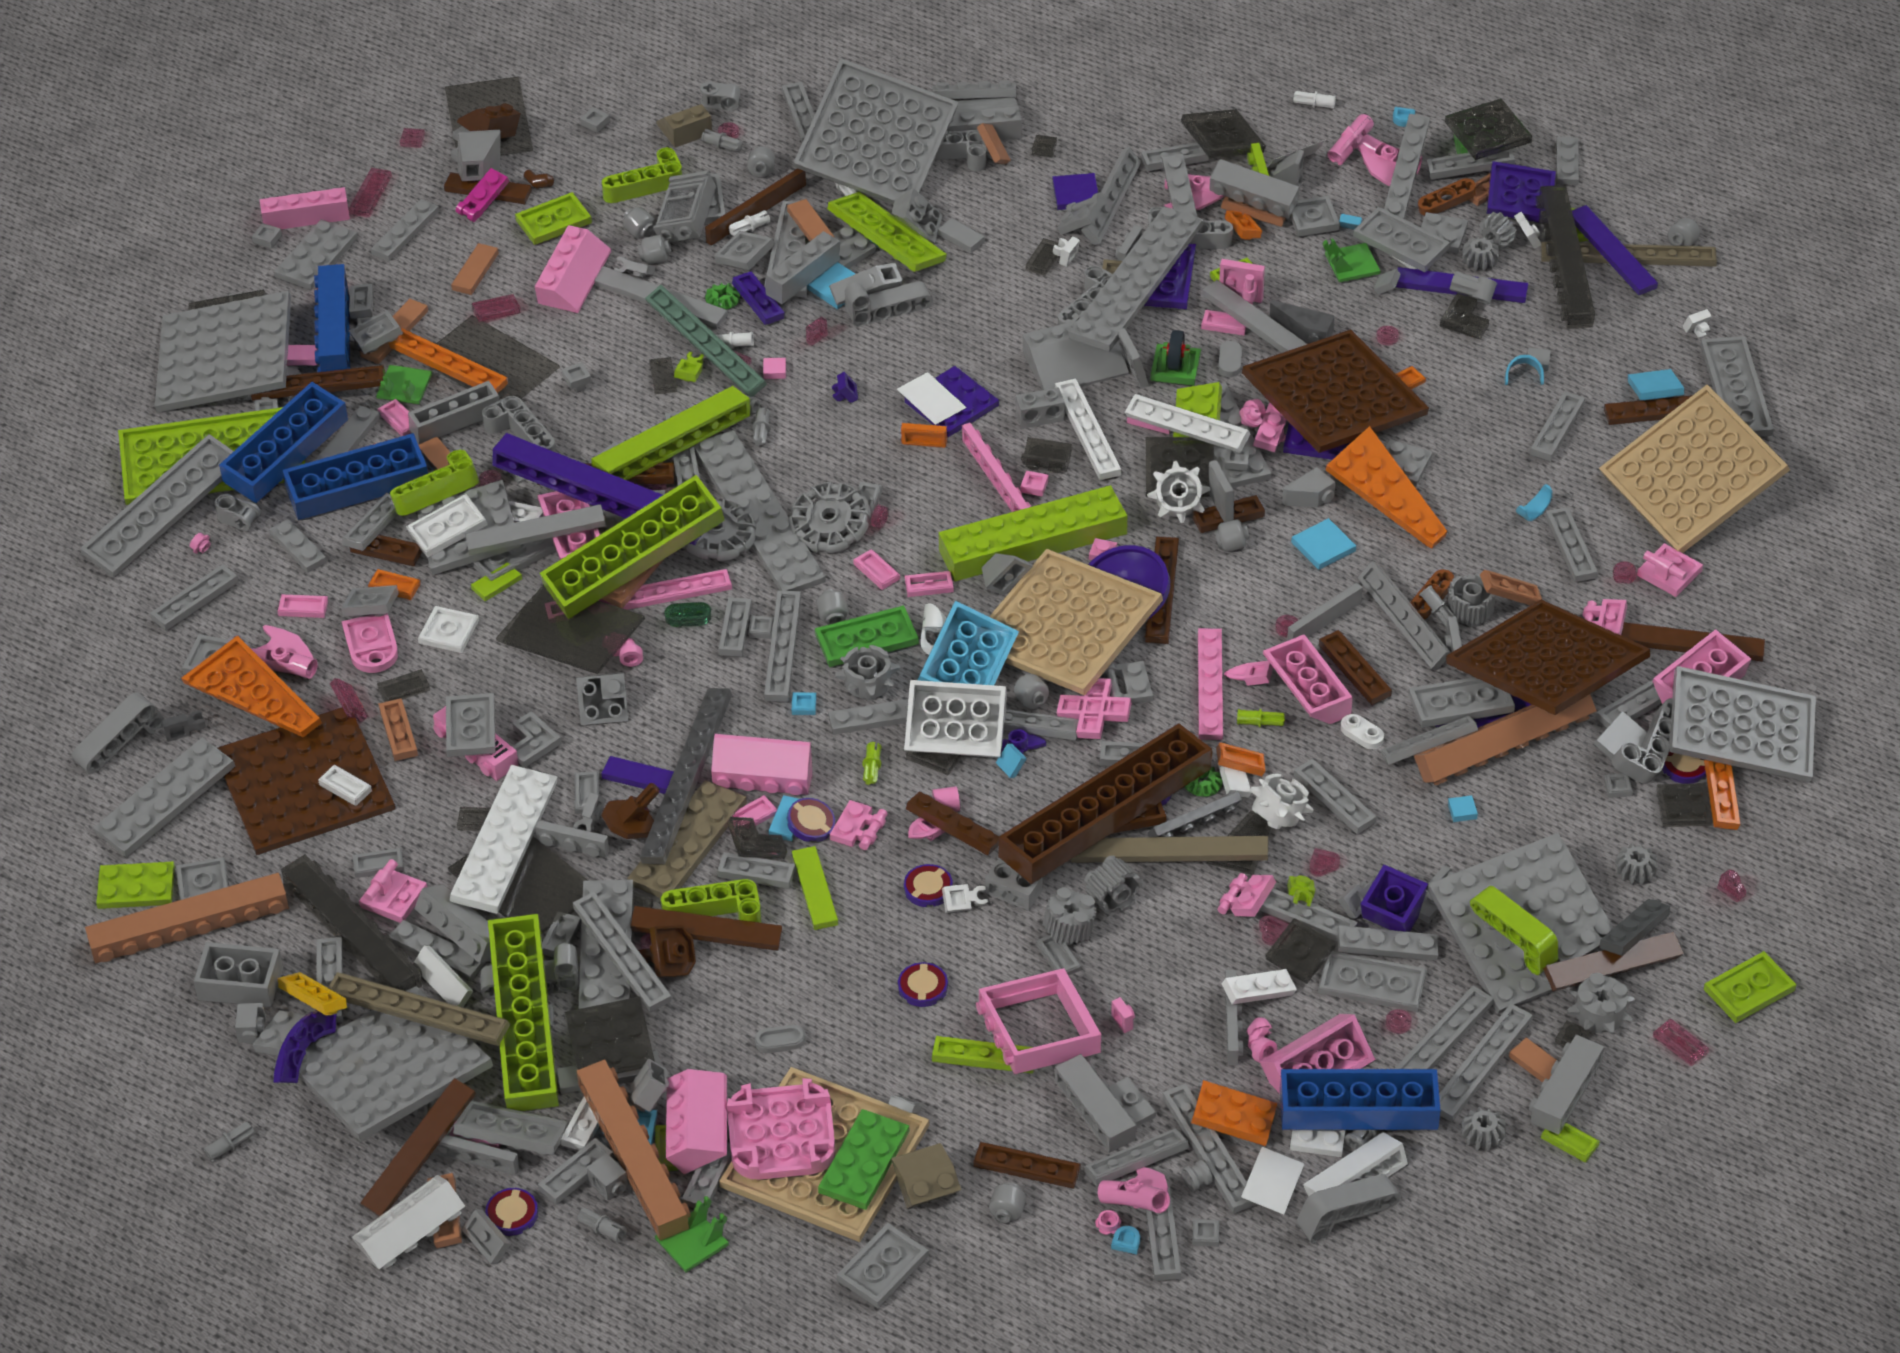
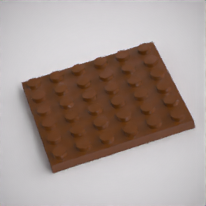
[1242,329,1429,453]
[1446,599,1650,715]
[217,705,396,856]

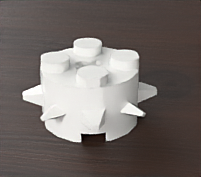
[1147,461,1210,523]
[1250,774,1314,829]

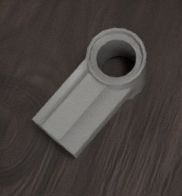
[1450,271,1497,304]

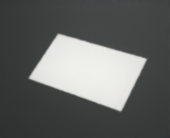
[1267,140,1326,171]
[897,372,967,425]
[1241,1147,1304,1215]

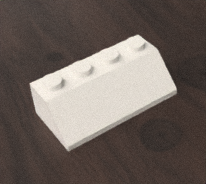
[352,1175,465,1269]

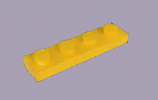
[277,972,347,1015]

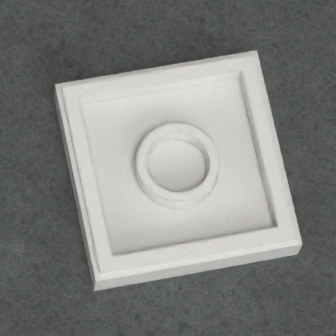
[418,606,479,653]

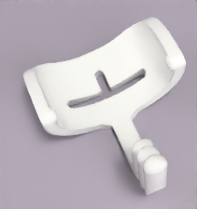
[921,603,946,655]

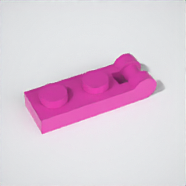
[455,168,509,222]

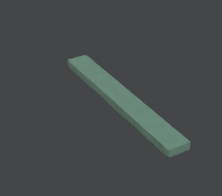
[645,285,767,397]

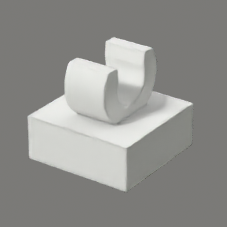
[1053,236,1080,267]
[1682,309,1711,338]

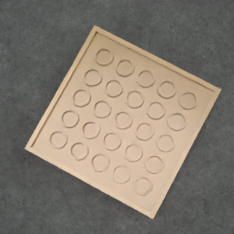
[1599,385,1790,553]
[989,549,1163,695]
[719,1067,929,1242]

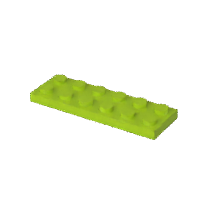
[827,192,947,272]

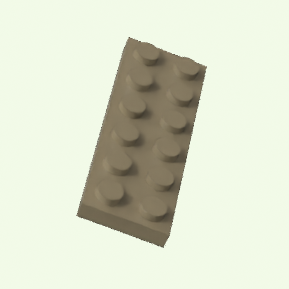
[627,780,747,898]

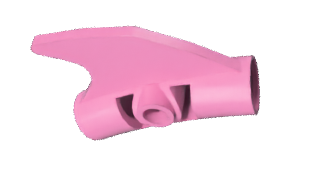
[1327,114,1374,165]
[1358,134,1422,186]
[1164,174,1225,210]
[251,625,318,679]
[1098,1167,1170,1213]

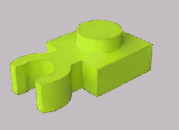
[674,352,704,382]
[1287,875,1315,907]

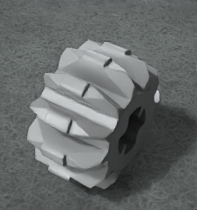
[1479,212,1517,249]
[1462,236,1499,272]
[1615,843,1658,885]
[1462,1106,1506,1151]

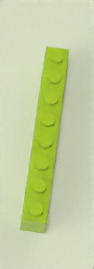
[591,386,750,480]

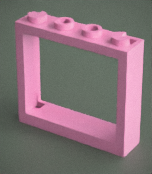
[976,968,1101,1074]

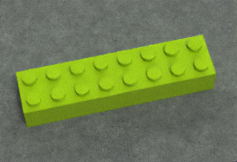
[540,475,725,619]
[938,485,1128,582]
[488,914,559,1111]

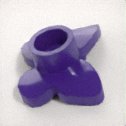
[1001,729,1046,755]

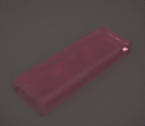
[349,167,392,218]

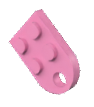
[341,613,398,673]

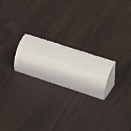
[1303,1132,1408,1196]

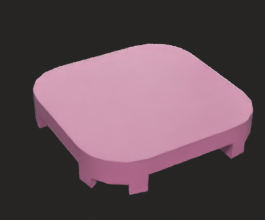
[727,1078,836,1180]

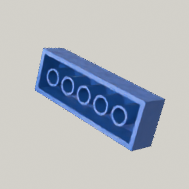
[314,264,350,372]
[219,382,348,503]
[282,433,428,520]
[1280,1069,1441,1130]

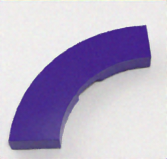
[273,1010,336,1083]

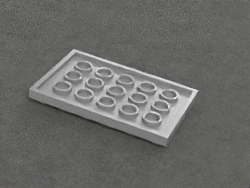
[1669,666,1816,782]

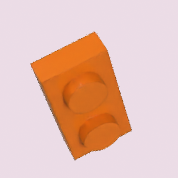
[1225,210,1262,240]

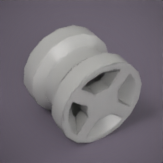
[1181,1160,1213,1192]

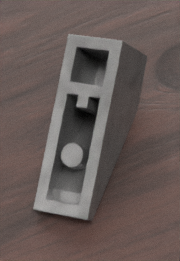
[1270,300,1335,344]

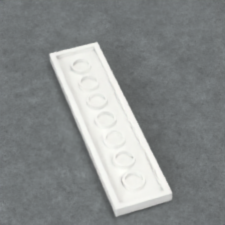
[450,765,557,914]

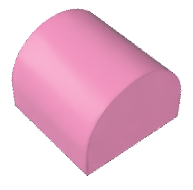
[932,786,960,812]

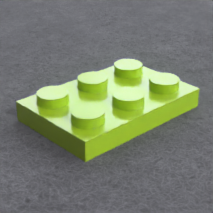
[515,192,592,245]
[1173,382,1222,447]
[96,861,175,909]
[1703,951,1796,1023]

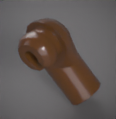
[523,169,554,189]

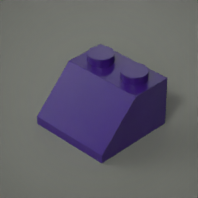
[1360,865,1428,932]

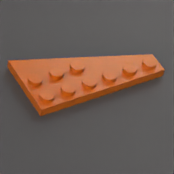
[1326,426,1447,549]
[181,635,322,737]

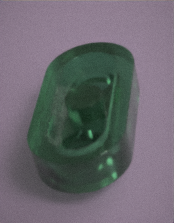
[664,602,712,627]

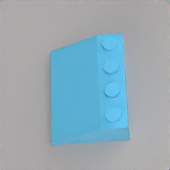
[917,601,1019,685]

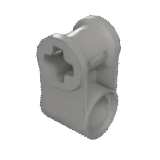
[700,82,741,111]
[215,494,261,531]

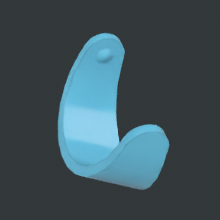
[1504,355,1544,385]
[1515,484,1553,521]

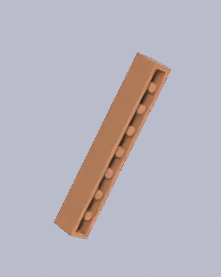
[1414,694,1596,785]
[85,873,289,964]
[576,1059,691,1241]

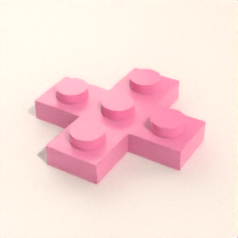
[1057,678,1132,739]

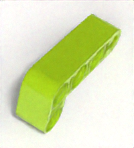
[601,147,682,203]
[390,449,479,516]
[661,879,761,923]
[1470,886,1558,975]

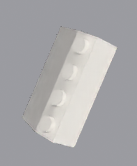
[904,680,1007,758]

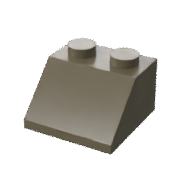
[656,104,712,148]
[891,1143,961,1209]

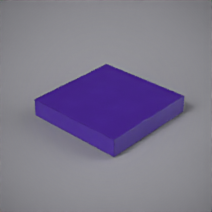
[1052,173,1098,210]

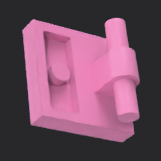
[1219,259,1265,305]
[1637,543,1703,597]
[359,859,427,923]

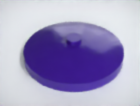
[1088,545,1170,620]

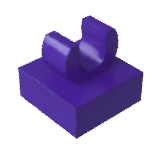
[832,372,858,403]

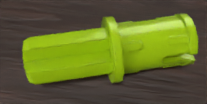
[1237,709,1285,728]
[862,742,882,785]

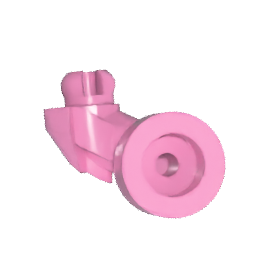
[1239,399,1266,428]
[602,634,643,667]
[1246,1017,1277,1063]

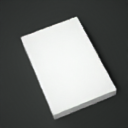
[406,494,488,558]

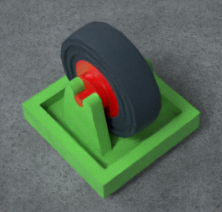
[1150,330,1201,386]

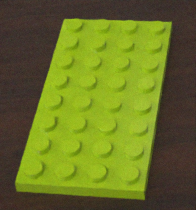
[118,407,305,505]

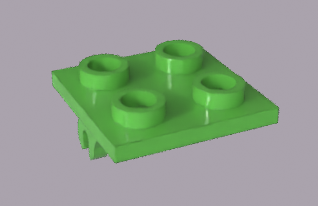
[1323,238,1381,283]
[376,365,432,404]
[655,1196,729,1273]

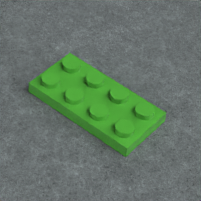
[815,605,919,667]
[818,1109,910,1210]

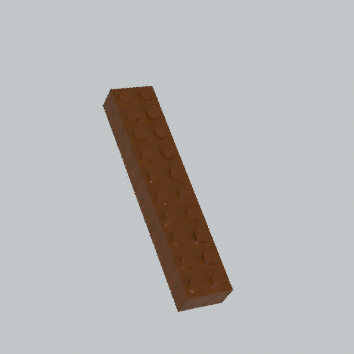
[998,723,1212,884]

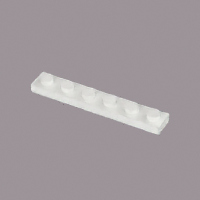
[1055,379,1121,480]
[1125,394,1251,453]

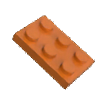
[1191,1080,1277,1146]

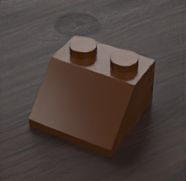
[457,103,521,139]

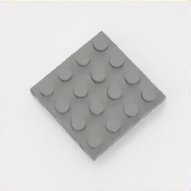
[417,480,521,575]

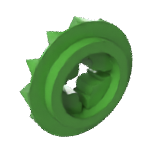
[705,282,740,310]
[1185,767,1223,797]

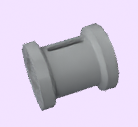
[1345,1130,1378,1150]

